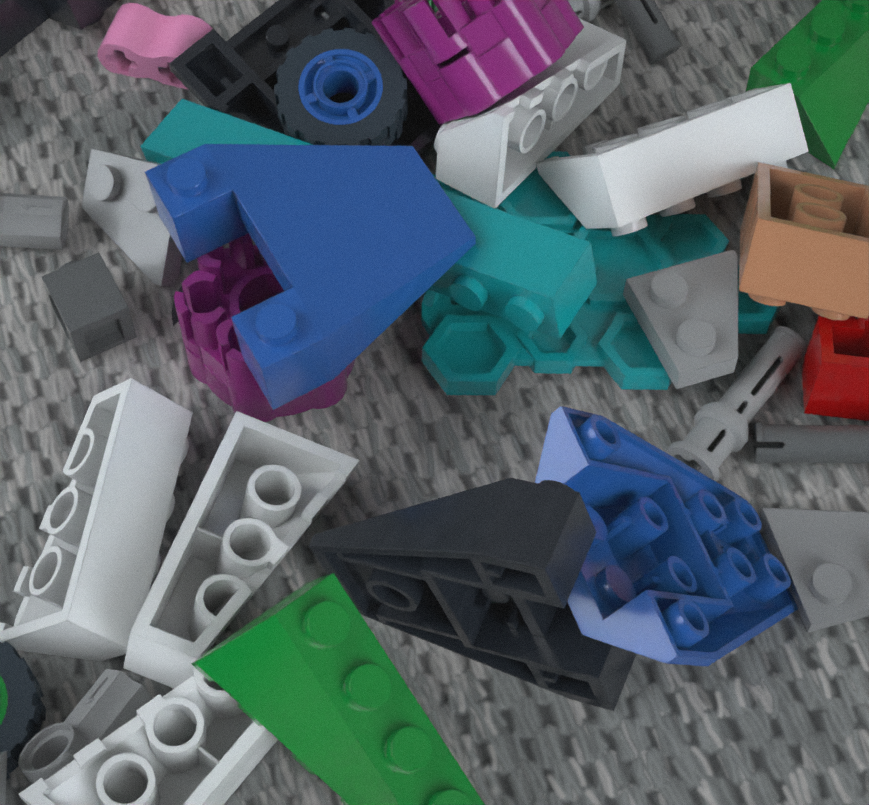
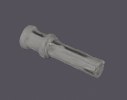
[666,326,807,481]

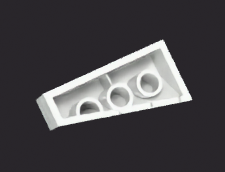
[434,18,626,208]
[536,83,809,236]
[0,378,193,662]
[123,411,360,688]
[19,669,278,805]

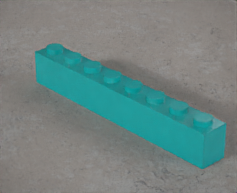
[140,99,597,339]

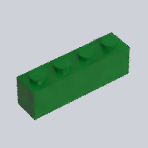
[745,0,869,169]
[191,573,485,805]

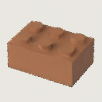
[739,162,869,320]

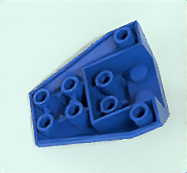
[535,406,798,667]

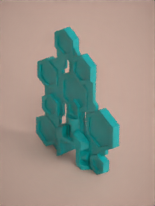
[421,151,782,395]

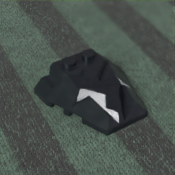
[169,0,444,155]

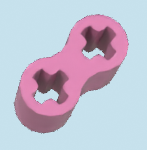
[97,3,213,90]

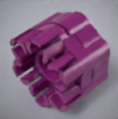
[372,0,584,124]
[174,233,356,422]

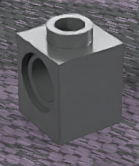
[42,252,137,362]

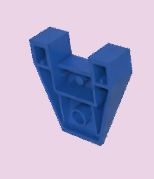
[145,144,476,410]

